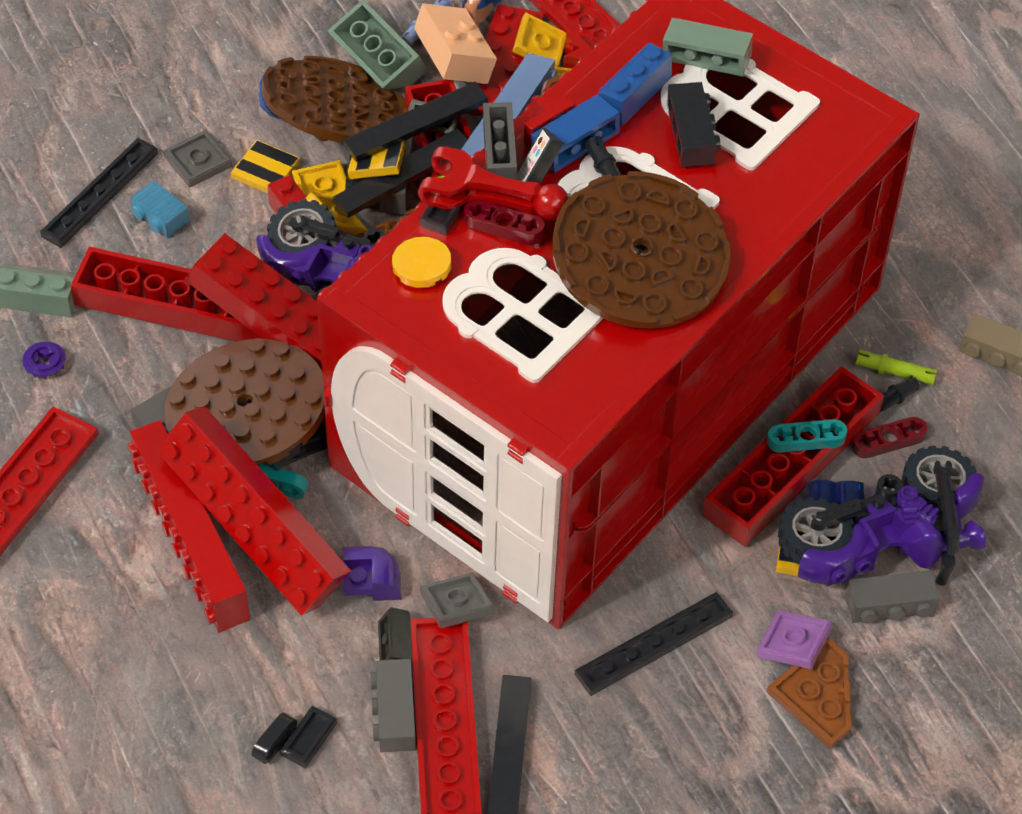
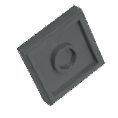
[163,130,232,188]
[420,572,494,628]

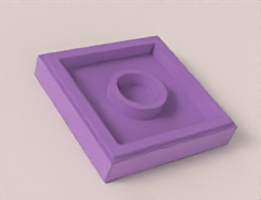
[757,610,832,669]

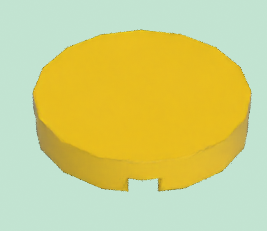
[392,237,451,288]

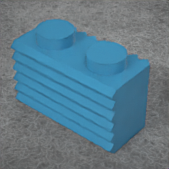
[130,180,190,238]

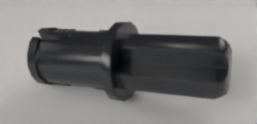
[880,375,920,412]

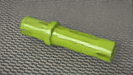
[855,349,937,386]

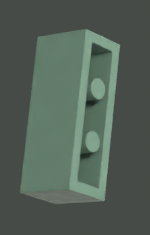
[663,18,753,76]

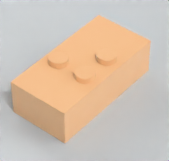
[414,3,497,84]

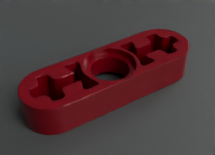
[464,200,545,245]
[852,417,927,458]

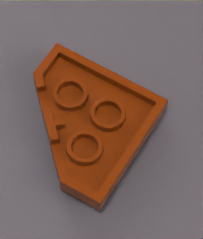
[767,637,852,750]

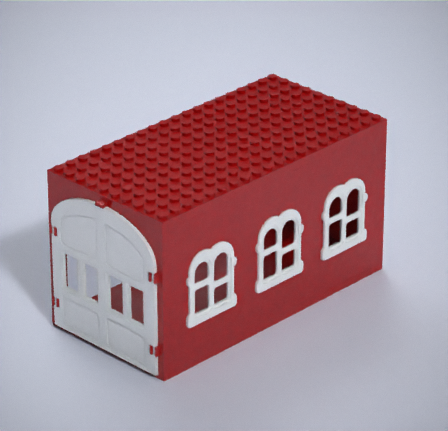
[317,0,920,630]

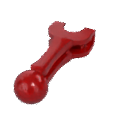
[418,147,569,221]

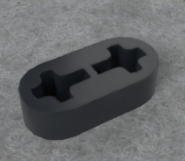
[251,712,297,764]

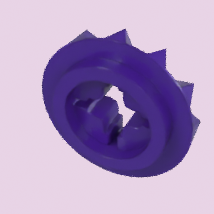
[22,342,66,379]

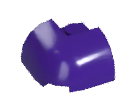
[343,546,401,601]

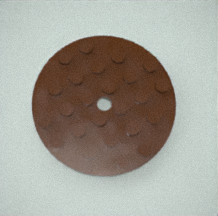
[261,56,408,145]
[552,171,731,329]
[164,338,325,465]

